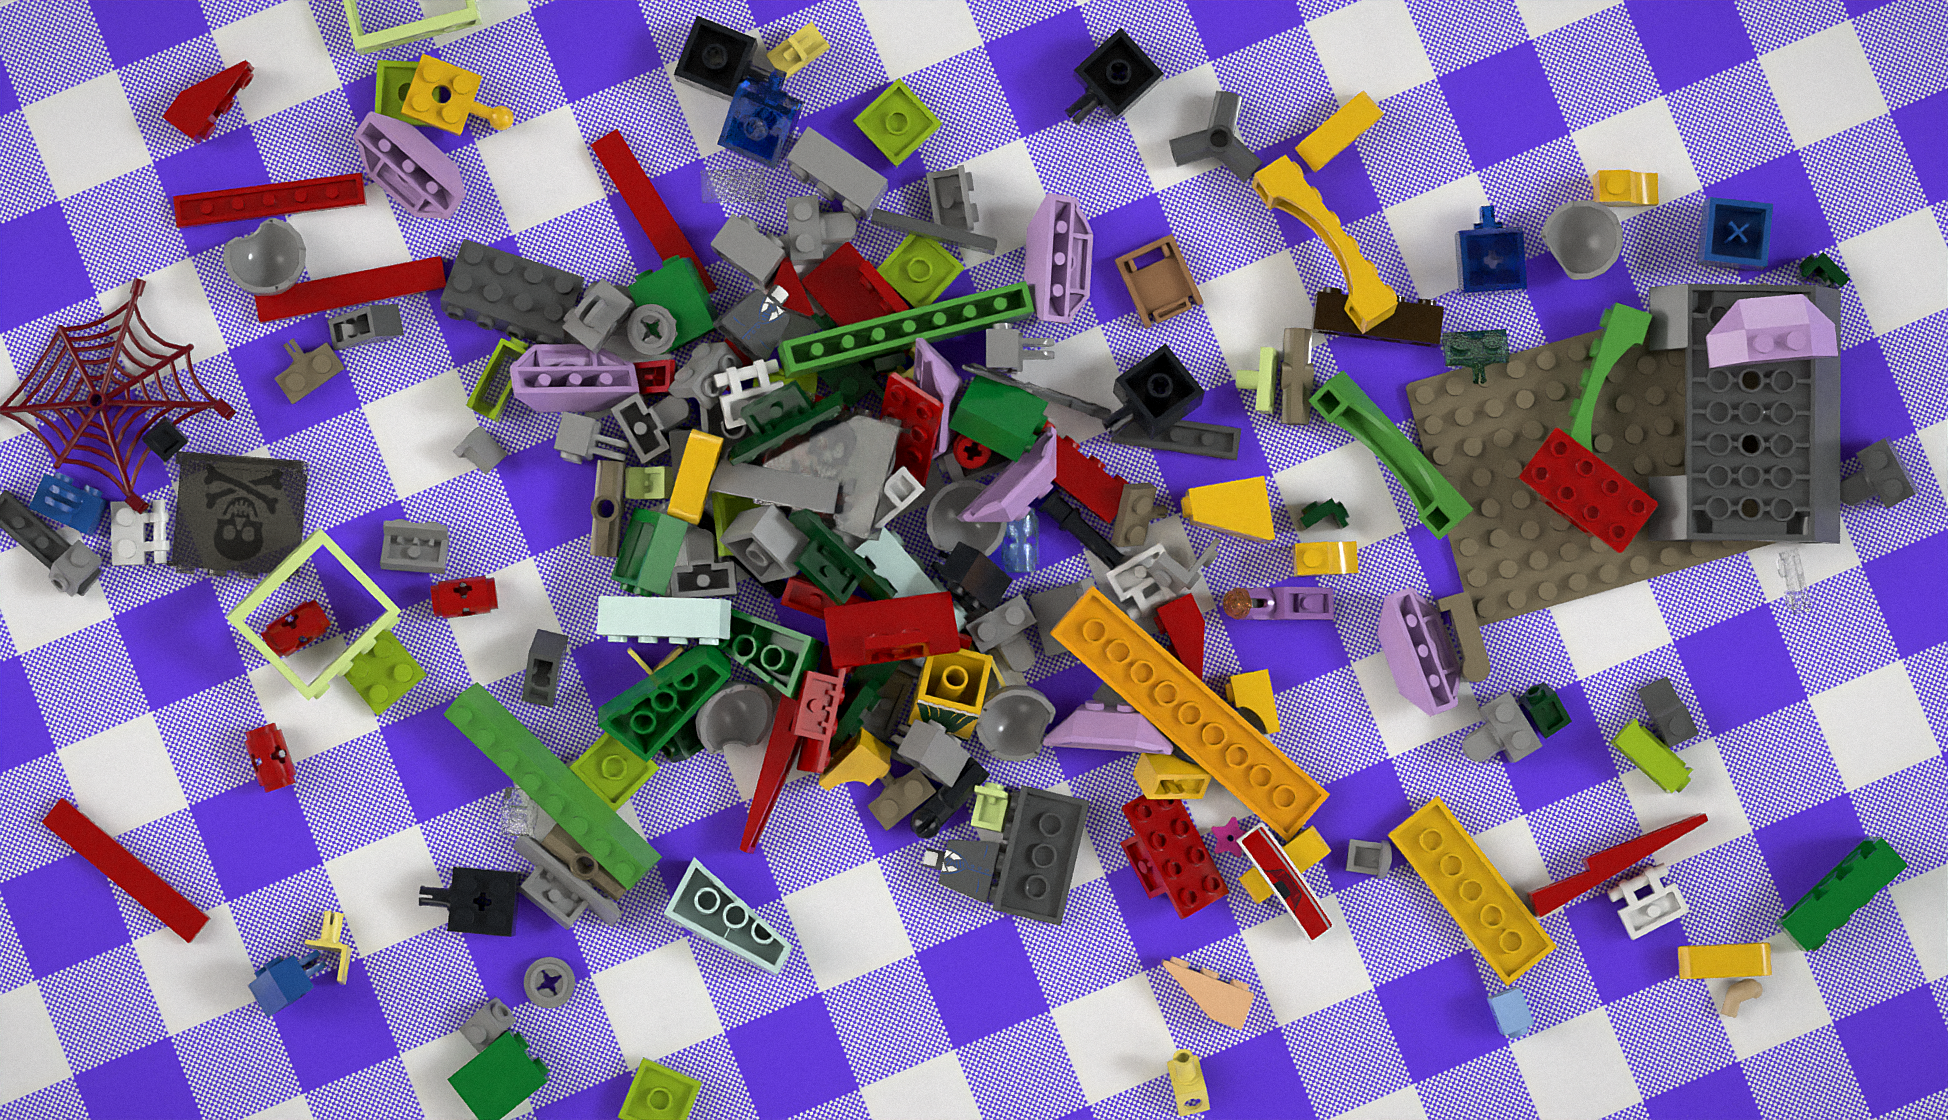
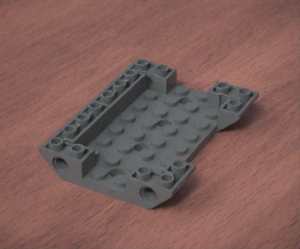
[1648,284,1841,544]

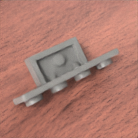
[513,833,622,930]

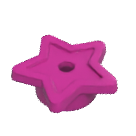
[1211,817,1247,858]

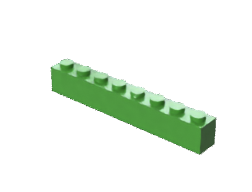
[777,281,1035,379]
[443,682,662,890]

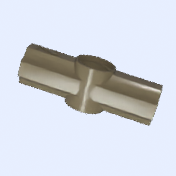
[1280,328,1314,425]
[590,460,626,557]
[541,823,627,902]

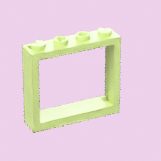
[343,0,482,56]
[225,527,401,701]

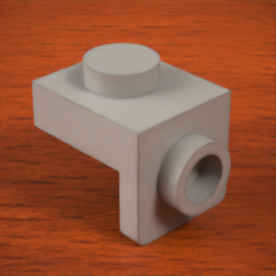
[49,539,103,597]
[459,997,516,1053]

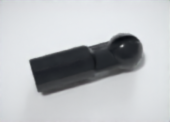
[910,756,990,839]

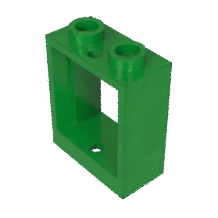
[610,507,689,597]

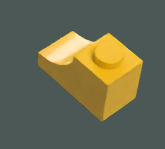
[1593,170,1659,207]
[1292,541,1359,577]
[1224,669,1281,734]
[819,728,891,791]
[1132,752,1212,799]

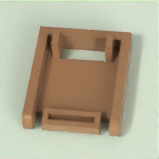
[1114,234,1204,329]

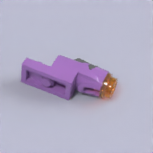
[1223,587,1334,620]

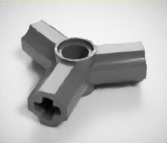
[1169,91,1263,183]

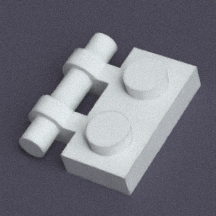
[714,359,784,429]
[110,500,170,566]
[1105,542,1187,620]
[1607,862,1690,940]

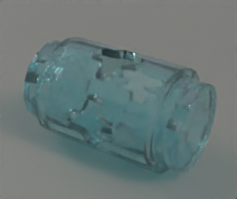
[1001,508,1039,573]

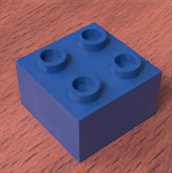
[1697,197,1773,272]

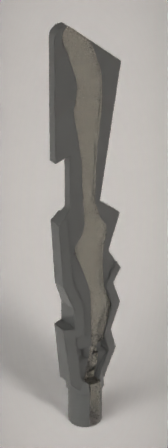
[962,363,1111,420]

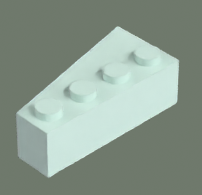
[854,526,968,632]
[597,596,731,645]
[664,857,792,977]

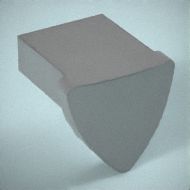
[453,426,507,475]
[1345,839,1392,879]

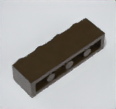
[1311,287,1444,348]

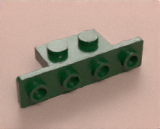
[811,312,886,409]
[729,380,843,466]
[788,508,896,606]
[828,660,902,757]

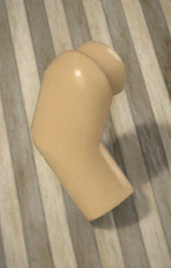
[1720,979,1763,1018]

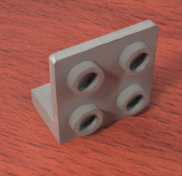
[1029,577,1096,657]

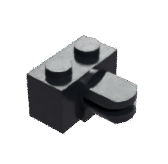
[931,541,1013,612]

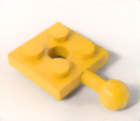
[400,53,514,137]

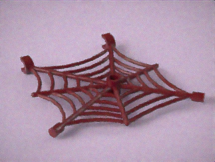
[0,278,237,515]

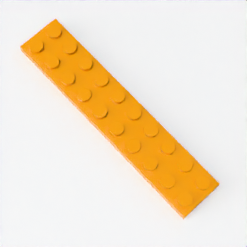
[1050,585,1330,842]

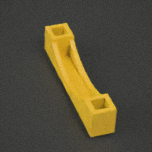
[1252,154,1398,333]

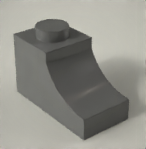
[328,304,404,351]
[522,629,569,708]
[1637,677,1699,748]

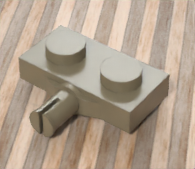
[274,338,346,404]
[1111,482,1168,547]
[867,768,937,831]

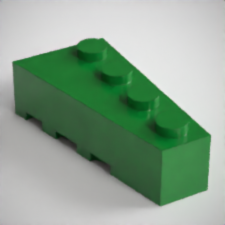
[700,597,825,701]
[597,644,731,763]
[1775,836,1908,952]

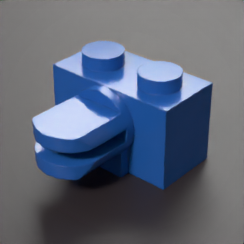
[29,471,109,536]
[247,950,327,1018]

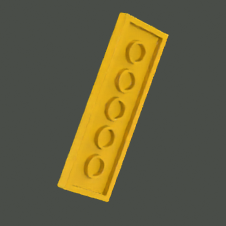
[1387,795,1557,987]

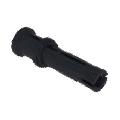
[1038,489,1125,570]

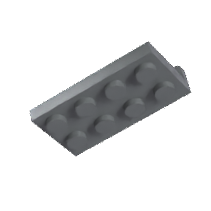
[440,239,584,344]
[988,785,1090,926]

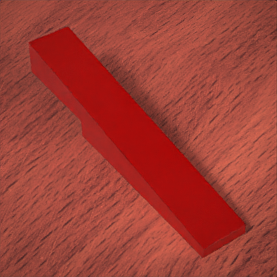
[739,671,817,854]
[1527,813,1708,918]

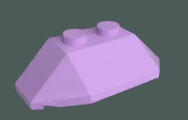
[353,111,466,219]
[1024,193,1093,324]
[1706,294,1838,368]
[913,338,963,460]
[509,344,639,412]
[956,427,1057,522]
[1377,587,1461,717]
[1043,700,1175,755]

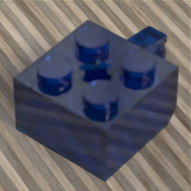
[717,68,805,169]
[1455,205,1528,297]

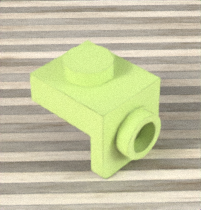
[625,466,675,500]
[971,782,1012,833]

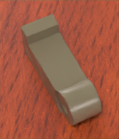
[1434,591,1491,683]

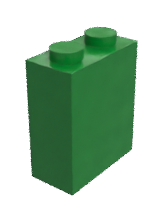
[627,255,720,355]
[949,374,1048,462]
[447,1029,551,1120]

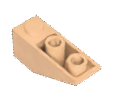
[1161,956,1254,1030]

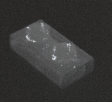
[701,168,766,203]
[1777,549,1812,615]

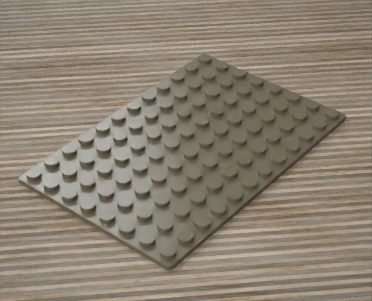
[1405,283,1775,627]

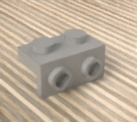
[926,165,979,232]
[668,342,743,409]
[380,519,450,574]

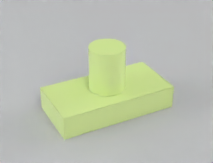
[1236,347,1279,414]

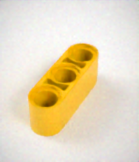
[1295,90,1384,173]
[667,429,724,525]
[1238,825,1332,905]
[1678,942,1772,979]

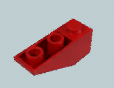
[162,60,255,144]
[1153,593,1205,681]

